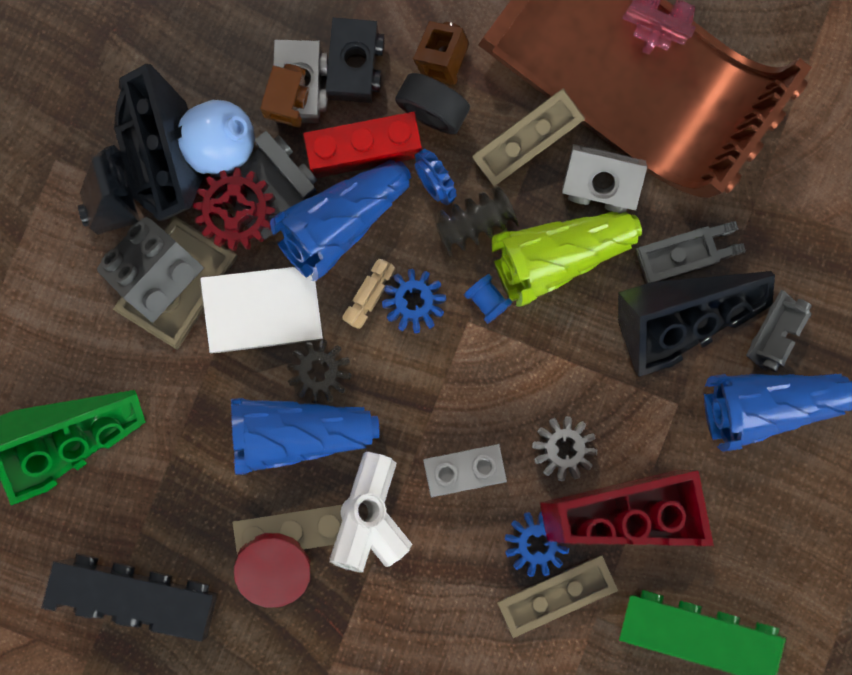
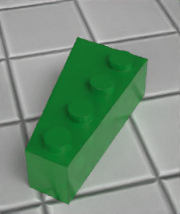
[619,590,787,675]

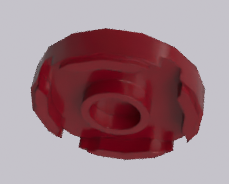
[234,533,310,608]

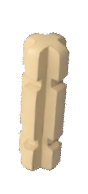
[343,259,396,329]

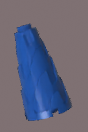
[270,159,411,281]
[704,374,852,452]
[231,398,379,475]

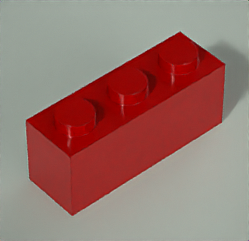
[303,111,422,178]

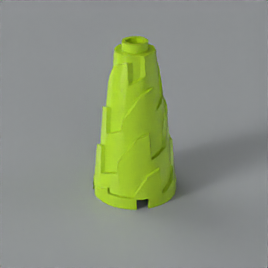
[492,212,642,307]

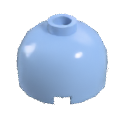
[178,100,255,177]

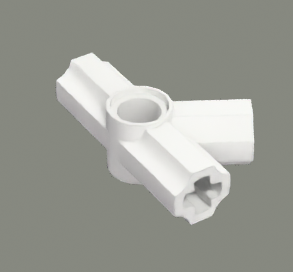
[329,452,413,572]

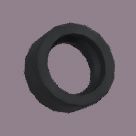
[395,73,470,134]

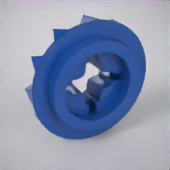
[415,149,456,205]

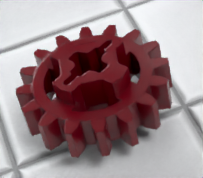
[193,167,277,251]

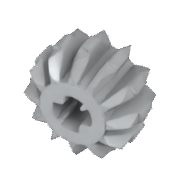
[532,416,597,481]

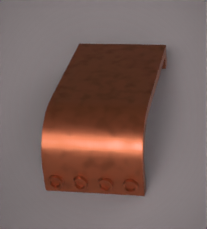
[478,0,812,198]

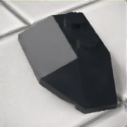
[114,64,205,221]

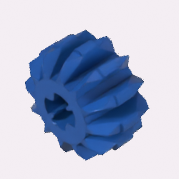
[382,269,446,334]
[504,512,569,577]

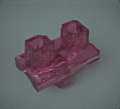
[622,0,696,55]

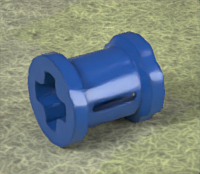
[464,274,513,324]

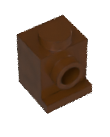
[413,21,470,85]
[260,64,309,128]

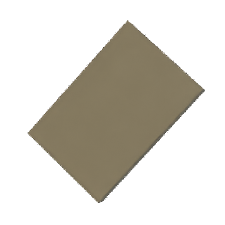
[113,216,238,350]

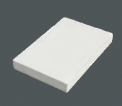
[200,267,323,354]

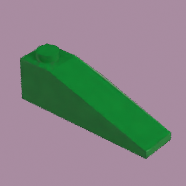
[0,390,146,506]

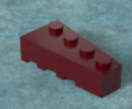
[540,470,714,546]

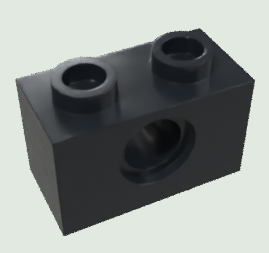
[326,17,385,103]

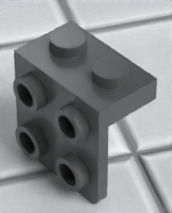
[219,131,318,240]
[97,217,204,323]

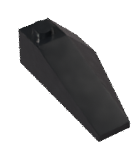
[78,145,140,235]
[618,271,775,377]

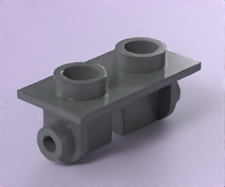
[746,290,812,372]

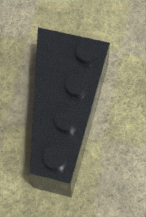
[41,553,218,642]

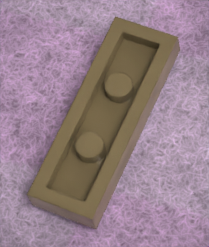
[472,88,585,186]
[232,504,343,555]
[497,555,618,638]

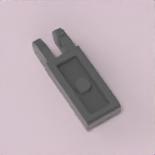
[635,221,746,284]

